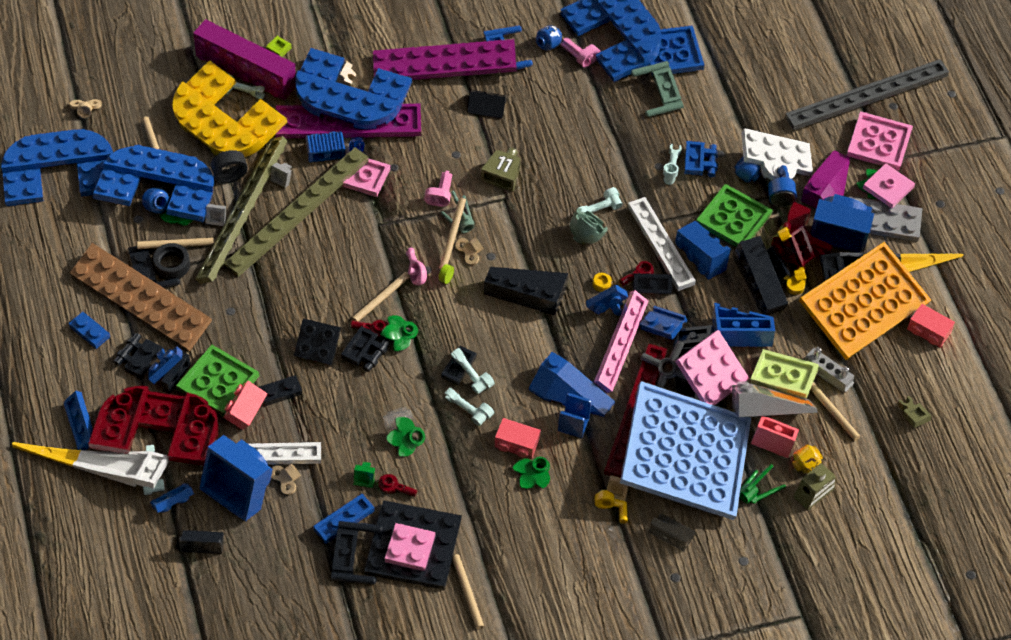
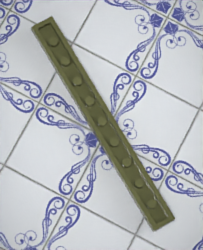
[195,136,287,284]
[224,148,369,277]

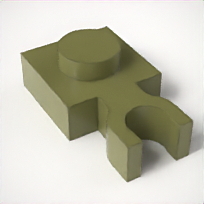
[898,396,931,428]

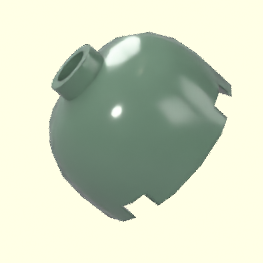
[570,208,608,244]

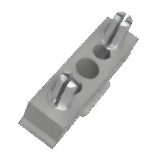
[804,347,854,393]

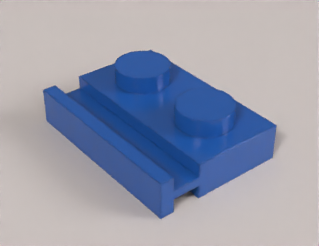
[640,306,687,340]

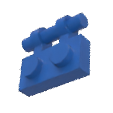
[684,141,718,177]

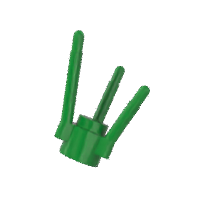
[739,464,786,504]

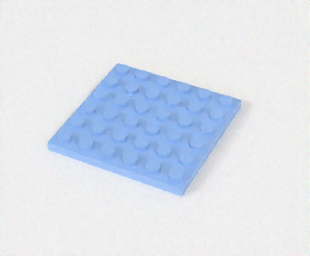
[620,381,751,520]

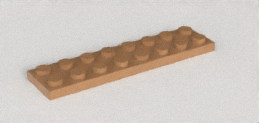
[70,243,212,351]

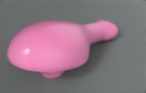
[406,247,427,286]

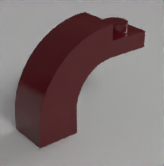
[787,202,833,259]

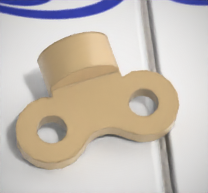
[70,99,102,118]
[455,237,484,266]
[271,464,301,495]

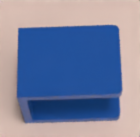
[558,393,592,438]

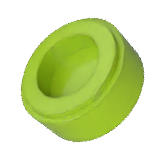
[439,264,454,284]

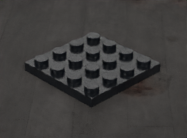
[365,500,462,590]

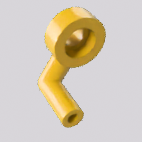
[595,490,628,524]

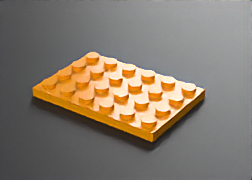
[799,242,931,360]

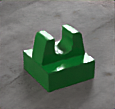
[353,462,375,488]

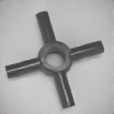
[641,340,687,388]

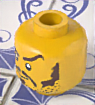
[792,444,823,474]

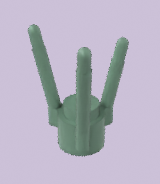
[441,191,475,233]

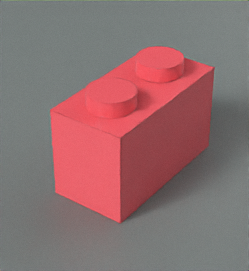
[907,304,955,348]
[223,381,268,430]
[751,416,799,458]
[495,418,540,459]

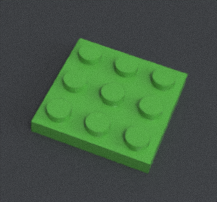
[696,184,773,247]
[176,345,259,417]

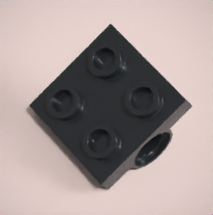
[294,318,341,365]

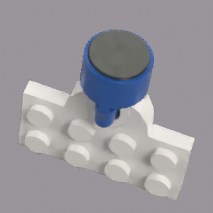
[741,128,813,207]

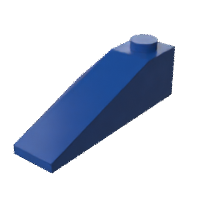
[529,352,615,417]

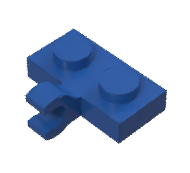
[586,285,628,316]
[148,346,182,384]

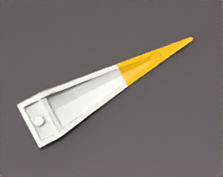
[12,442,169,489]

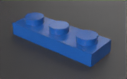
[63,391,93,451]
[313,493,375,544]

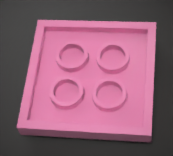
[847,111,913,171]
[675,330,750,406]

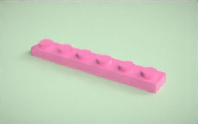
[594,290,648,393]

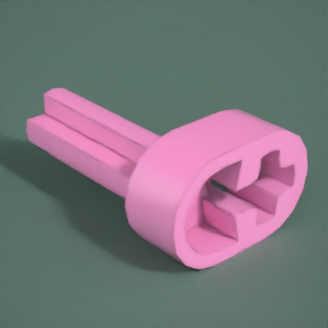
[561,38,601,67]
[424,171,452,207]

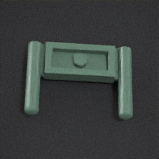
[631,61,684,117]

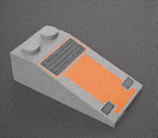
[732,381,817,417]

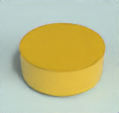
[592,273,612,292]
[786,276,806,295]

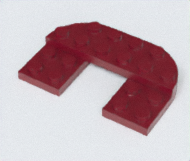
[89,386,218,466]

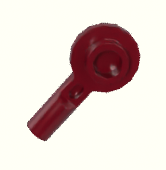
[619,261,654,286]
[351,320,389,338]
[378,474,418,497]

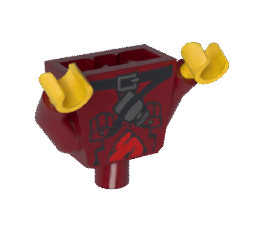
[771,222,815,281]

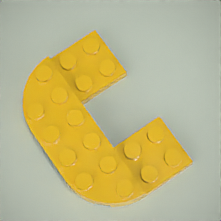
[173,60,288,157]

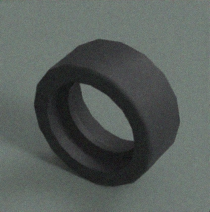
[211,150,248,183]
[153,243,190,280]

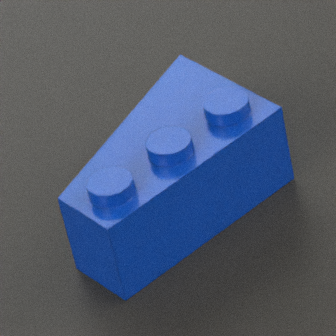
[675,221,731,280]
[712,303,775,347]

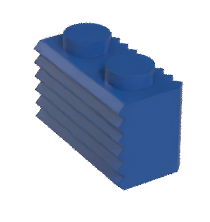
[306,131,345,163]

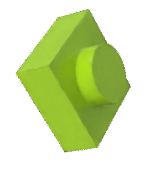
[266,36,291,57]

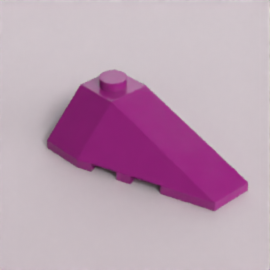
[801,150,850,209]

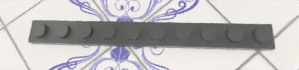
[785,59,949,131]

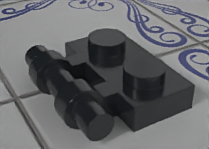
[341,326,389,372]
[113,333,163,379]

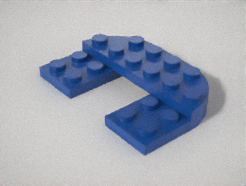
[560,0,661,82]
[296,48,412,129]
[1,129,113,206]
[93,145,214,222]

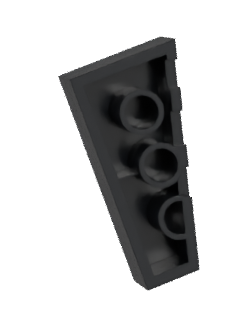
[732,236,788,315]
[484,267,568,316]

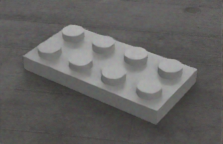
[849,196,922,242]

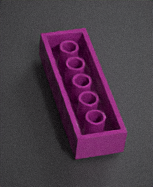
[193,19,296,101]

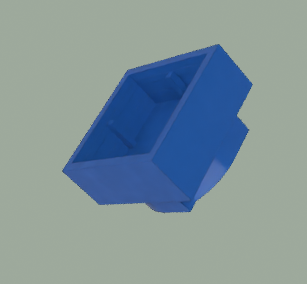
[810,194,875,253]
[199,435,273,522]

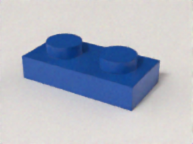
[69,312,110,349]
[150,483,194,513]

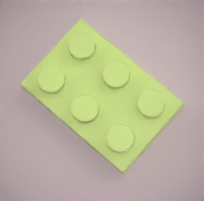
[751,349,819,399]

